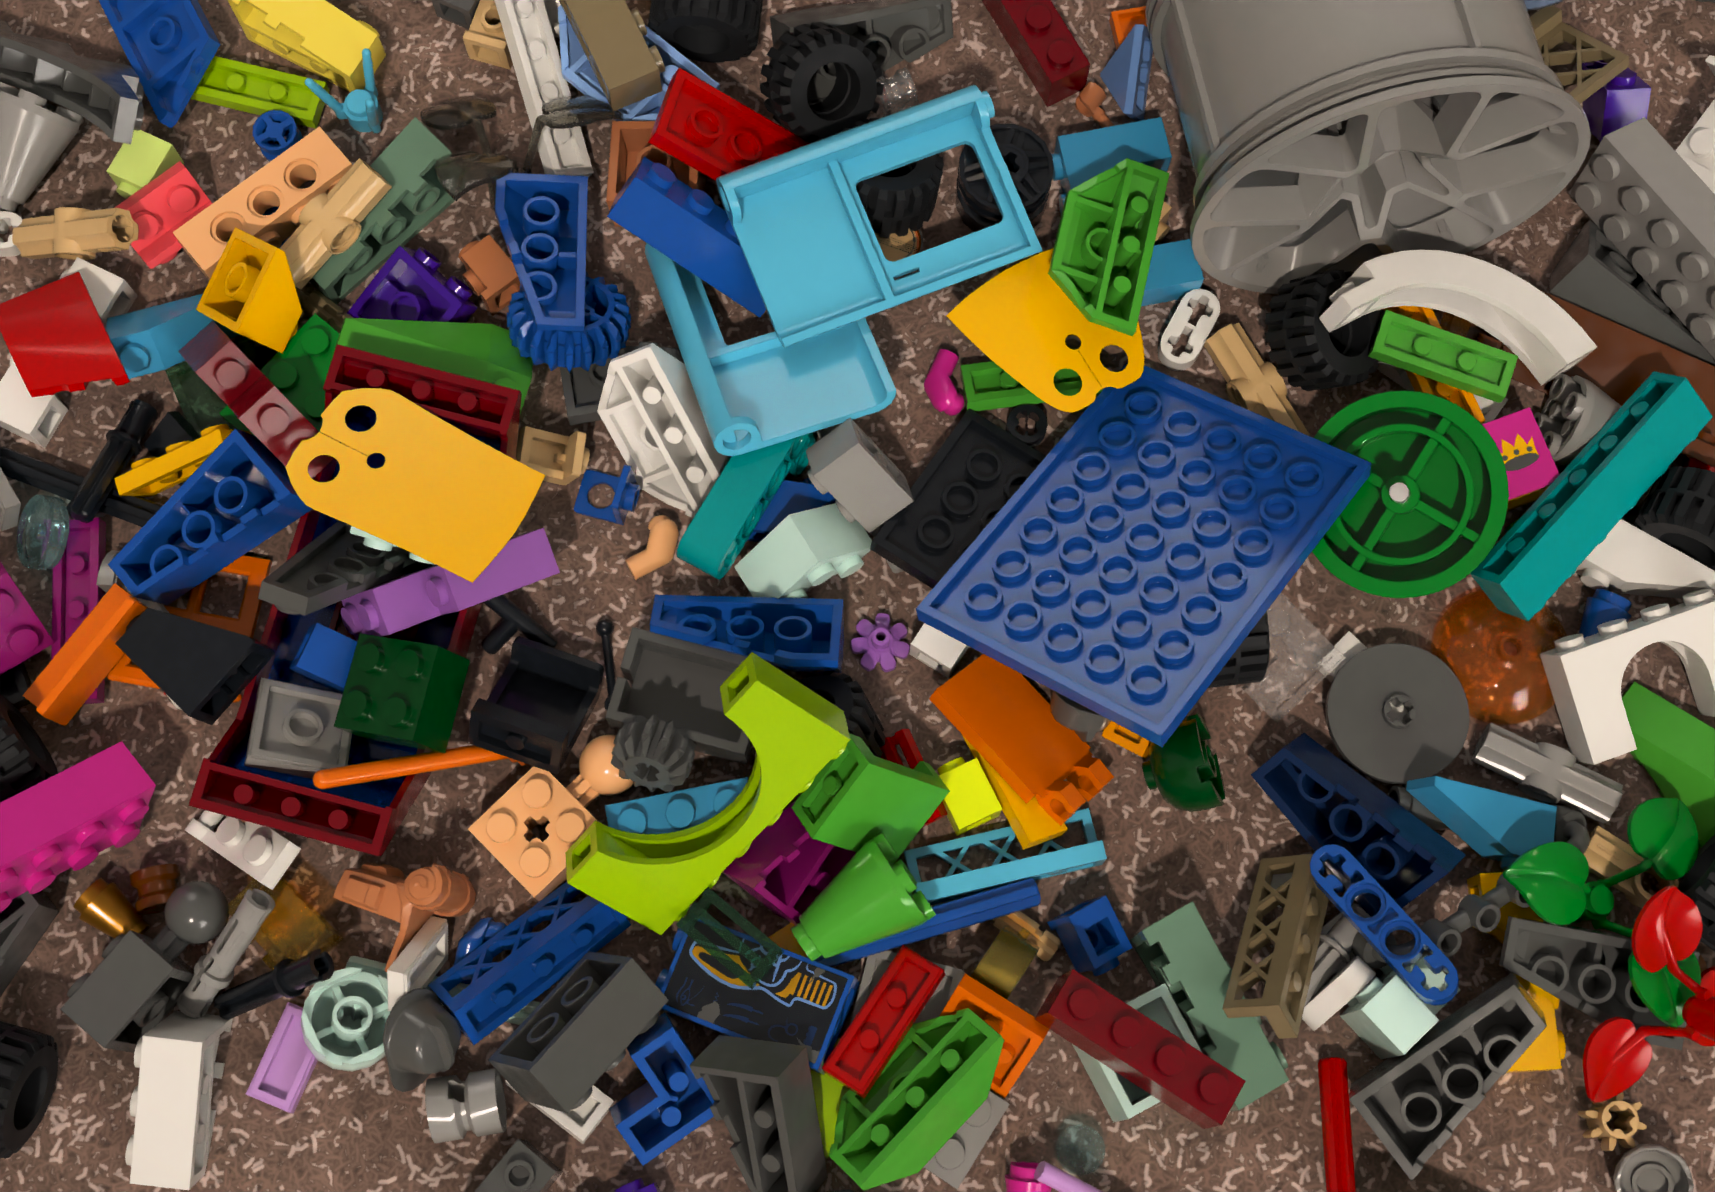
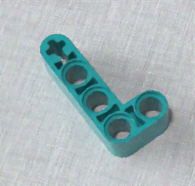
[676,432,816,580]

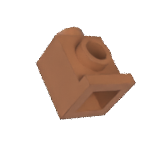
[458,234,520,316]

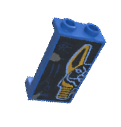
[655,914,860,1075]

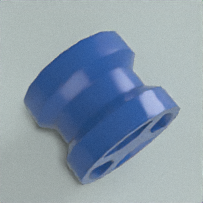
[253,110,303,162]

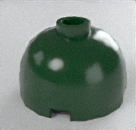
[1142,713,1225,812]

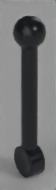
[596,619,616,711]

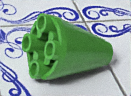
[791,832,936,962]

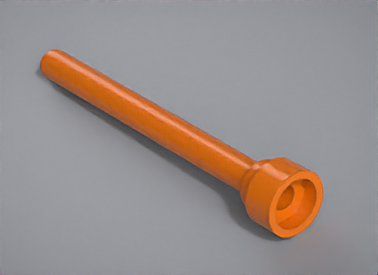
[313,745,529,789]

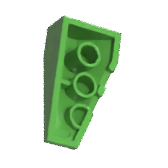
[330,318,533,414]

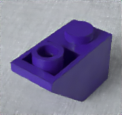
[1582,60,1651,142]

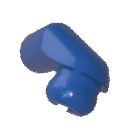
[453,917,507,984]

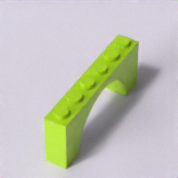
[565,652,851,935]

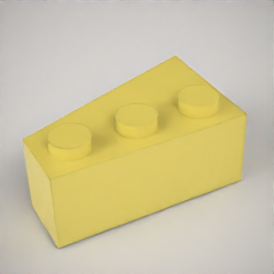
[228,0,386,92]

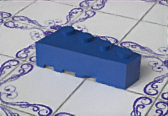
[108,428,312,605]

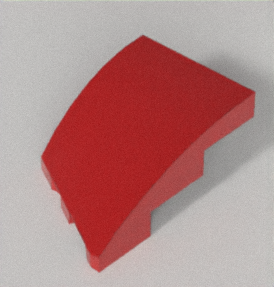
[0,272,130,397]

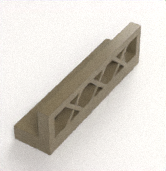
[1222,854,1329,1039]

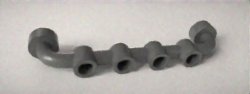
[1352,805,1590,969]

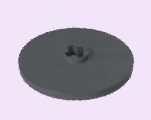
[1326,643,1470,784]

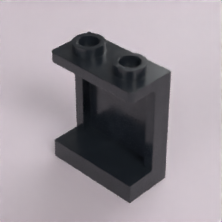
[468,636,604,775]

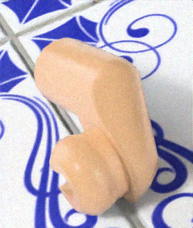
[625,515,679,580]

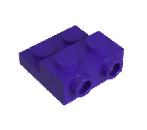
[347,245,478,323]

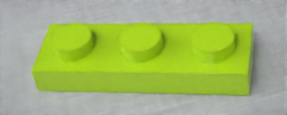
[191,56,330,129]

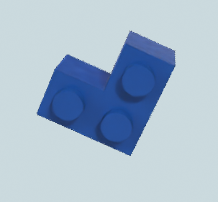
[609,1012,714,1166]

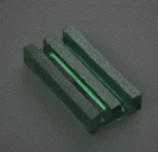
[676,887,784,990]

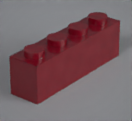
[982,0,1090,107]
[1034,969,1246,1129]

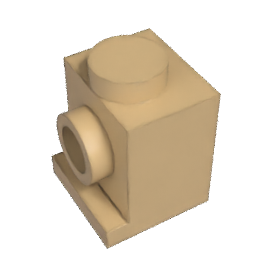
[463,0,513,70]

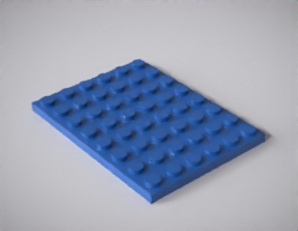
[916,361,1371,747]

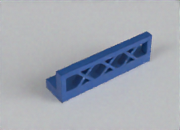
[428,881,631,1045]

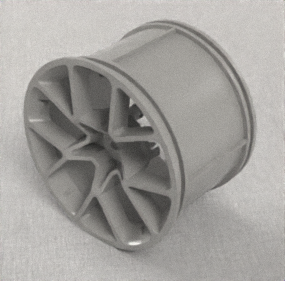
[1145,0,1591,294]

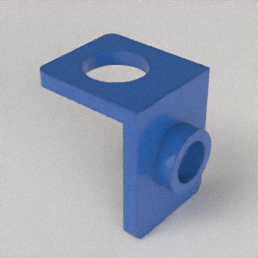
[574,464,641,525]

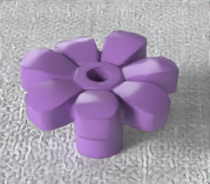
[850,613,910,672]

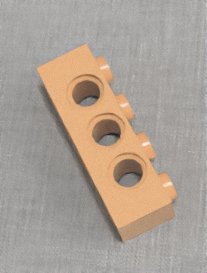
[172,126,353,280]

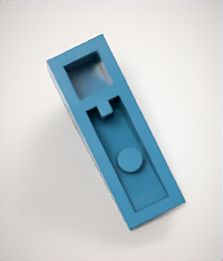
[106,294,240,379]
[1406,776,1557,870]

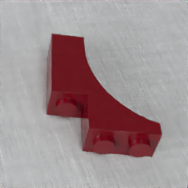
[178,321,334,478]

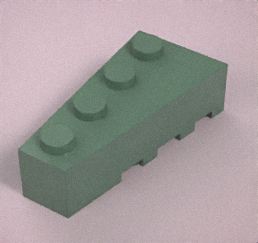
[309,117,467,304]

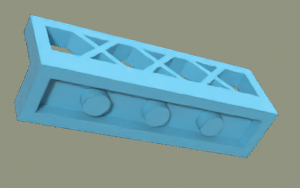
[904,808,1107,905]

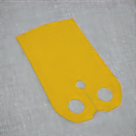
[285,388,545,583]

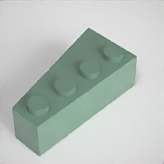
[1129,901,1289,1112]

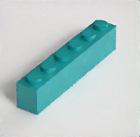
[1470,371,1713,621]

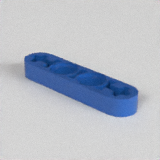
[1310,844,1459,1006]

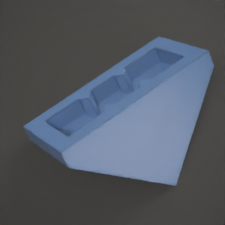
[1100,24,1153,121]

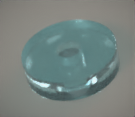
[16,494,69,571]

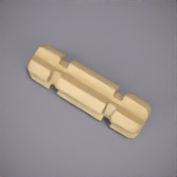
[982,889,1061,961]

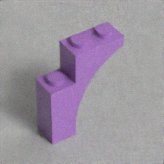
[341,528,560,641]

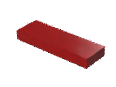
[821,945,946,1099]

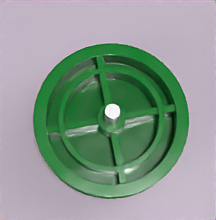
[1312,391,1509,598]

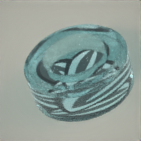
[1054,1124,1105,1175]

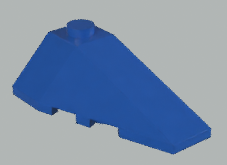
[650,595,844,673]

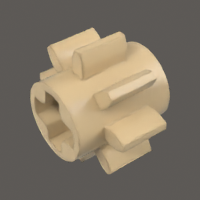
[1578,1092,1647,1151]

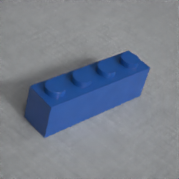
[607,156,766,318]

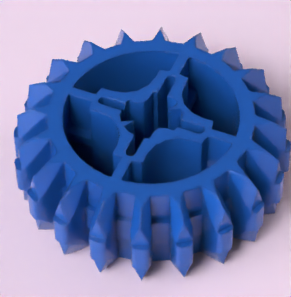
[507,271,631,373]

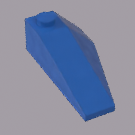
[495,172,588,332]

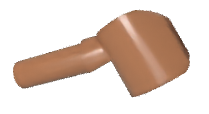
[1075,82,1115,128]

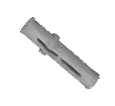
[177,889,275,1018]

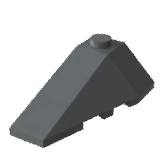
[770,0,953,106]

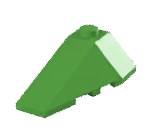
[1622,681,1715,848]

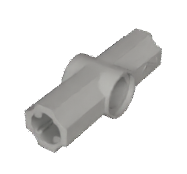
[1471,723,1623,823]

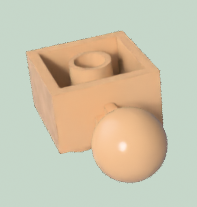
[468,734,634,902]

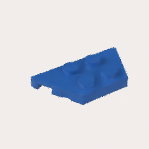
[99,0,221,128]

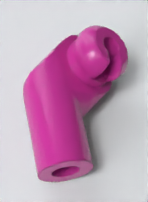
[924,349,965,416]

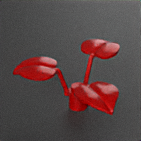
[1583,885,1715,1103]

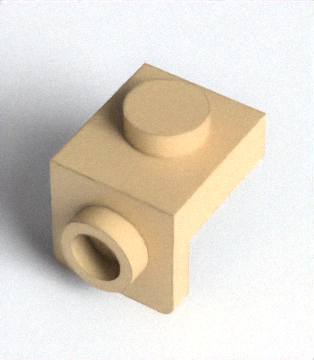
[516,426,590,485]

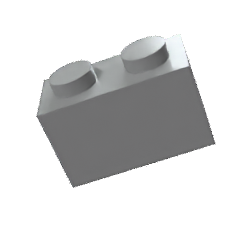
[806,418,914,533]

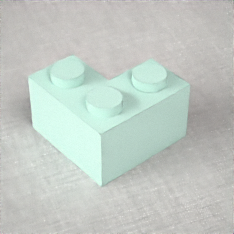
[734,503,872,599]
[1340,955,1460,1059]

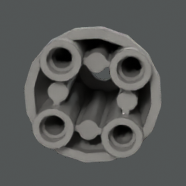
[0,82,83,213]
[1534,374,1622,466]

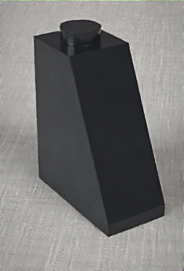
[115,607,276,725]

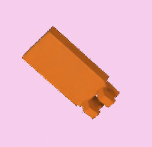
[929,654,1114,826]

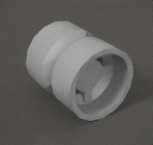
[425,1068,507,1144]

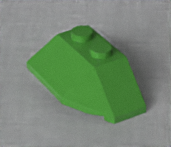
[1048,158,1169,336]
[829,1008,1004,1191]

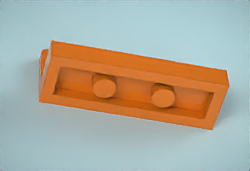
[22,583,147,726]

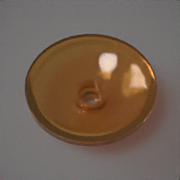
[1430,589,1567,725]

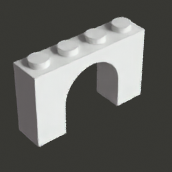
[1540,588,1715,765]

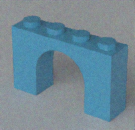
[1051,117,1204,307]

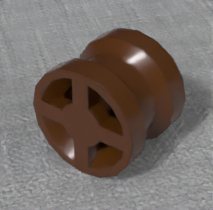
[129,864,180,915]

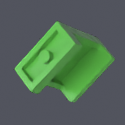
[791,733,950,864]

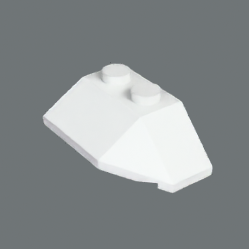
[597,343,730,519]

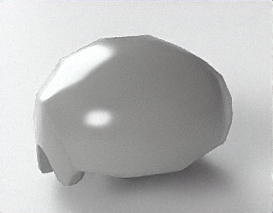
[1613,1144,1694,1192]

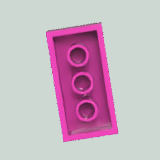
[0,741,156,913]

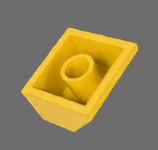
[196,227,303,354]

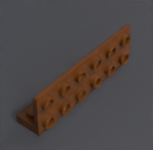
[1464,290,1715,468]

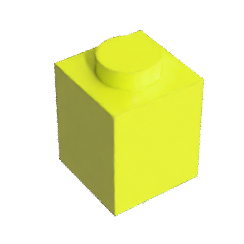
[937,757,1002,836]

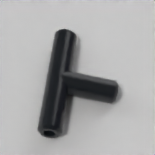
[481,595,558,654]

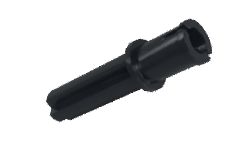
[67,399,158,523]
[214,949,334,1020]

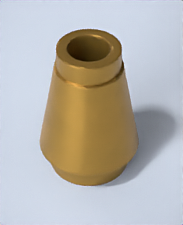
[73,878,150,939]

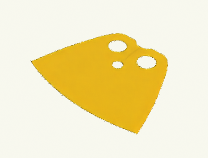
[946,248,1144,413]

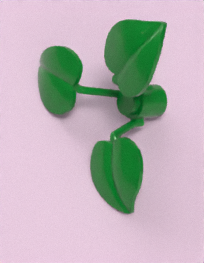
[1502,798,1701,1027]

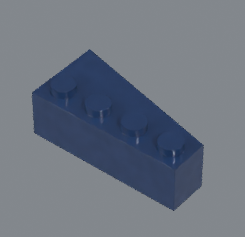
[1251,733,1466,917]

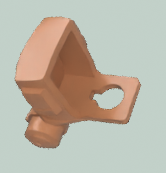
[333,862,476,972]

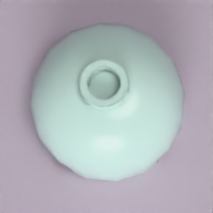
[300,967,391,1072]

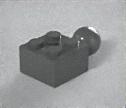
[60,881,229,1053]

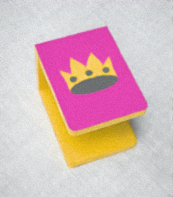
[1482,407,1560,511]

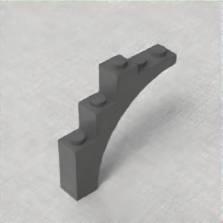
[0,20,144,144]

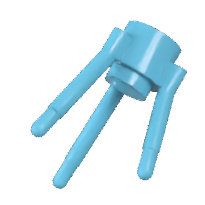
[304,48,383,133]

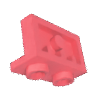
[114,161,212,269]

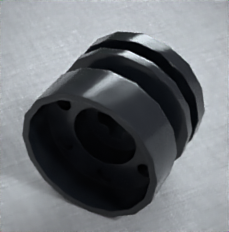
[955,124,1053,232]

